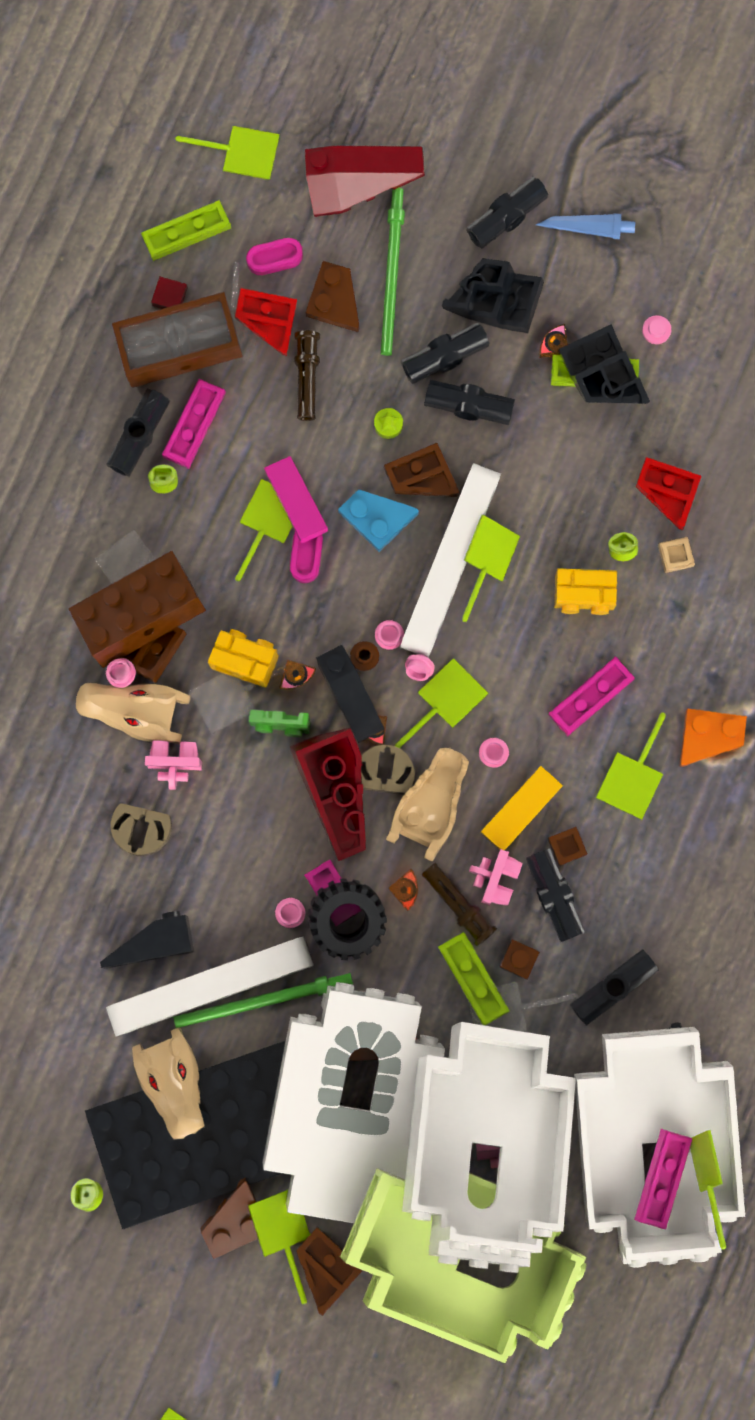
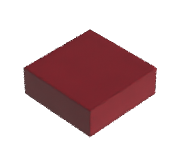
[151,276,188,309]

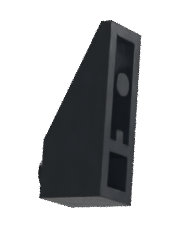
[316,645,385,743]
[100,911,194,969]

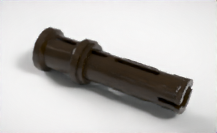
[294,330,320,421]
[421,862,497,946]

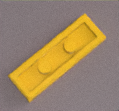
[480,766,563,850]

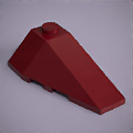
[305,146,425,217]
[290,728,366,861]

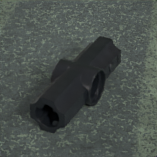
[466,176,548,249]
[401,322,489,384]
[424,380,515,425]
[106,388,170,477]
[526,848,585,943]
[570,949,659,1026]

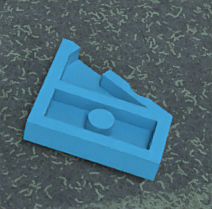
[338,490,419,552]

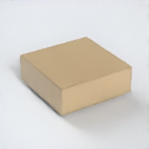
[658,537,695,573]

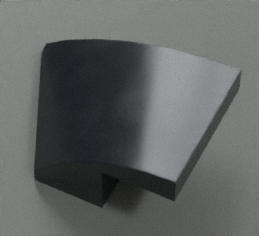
[442,258,544,333]
[557,324,650,404]

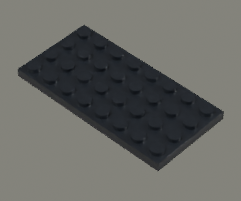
[85,1040,343,1230]

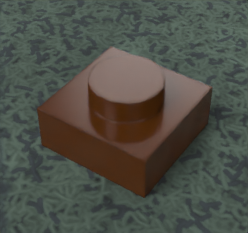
[548,827,588,866]
[500,939,540,980]

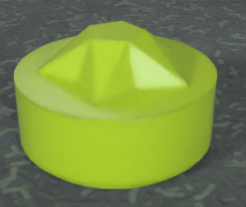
[374,408,403,439]
[148,464,178,494]
[608,532,638,561]
[71,1178,103,1211]

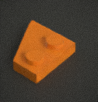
[680,708,747,767]

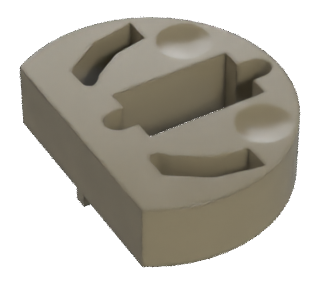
[361,745,415,795]
[111,803,172,856]

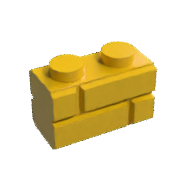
[555,568,617,615]
[208,629,279,688]

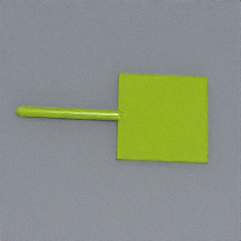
[175,126,280,180]
[235,479,293,581]
[462,515,520,622]
[394,658,489,748]
[596,712,666,820]
[690,1130,726,1249]
[248,1190,310,1304]

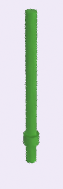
[380,188,405,356]
[174,973,353,1028]

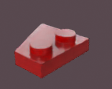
[235,288,297,356]
[636,457,701,530]

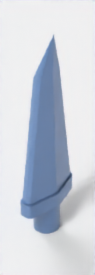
[536,213,635,239]

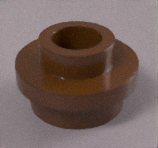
[350,641,379,671]

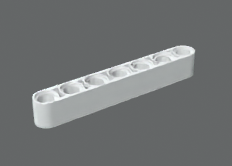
[400,463,501,657]
[106,937,314,1037]

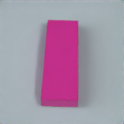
[162,379,226,469]
[264,456,328,543]
[548,656,635,737]
[634,1129,692,1230]

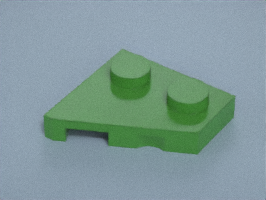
[249,710,311,737]

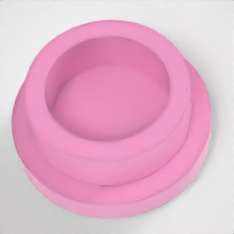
[642,315,671,345]
[375,620,404,650]
[405,654,435,681]
[106,658,136,688]
[479,738,509,768]
[275,898,305,928]

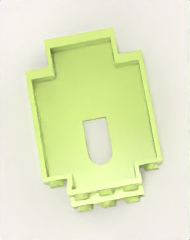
[340,1168,586,1363]

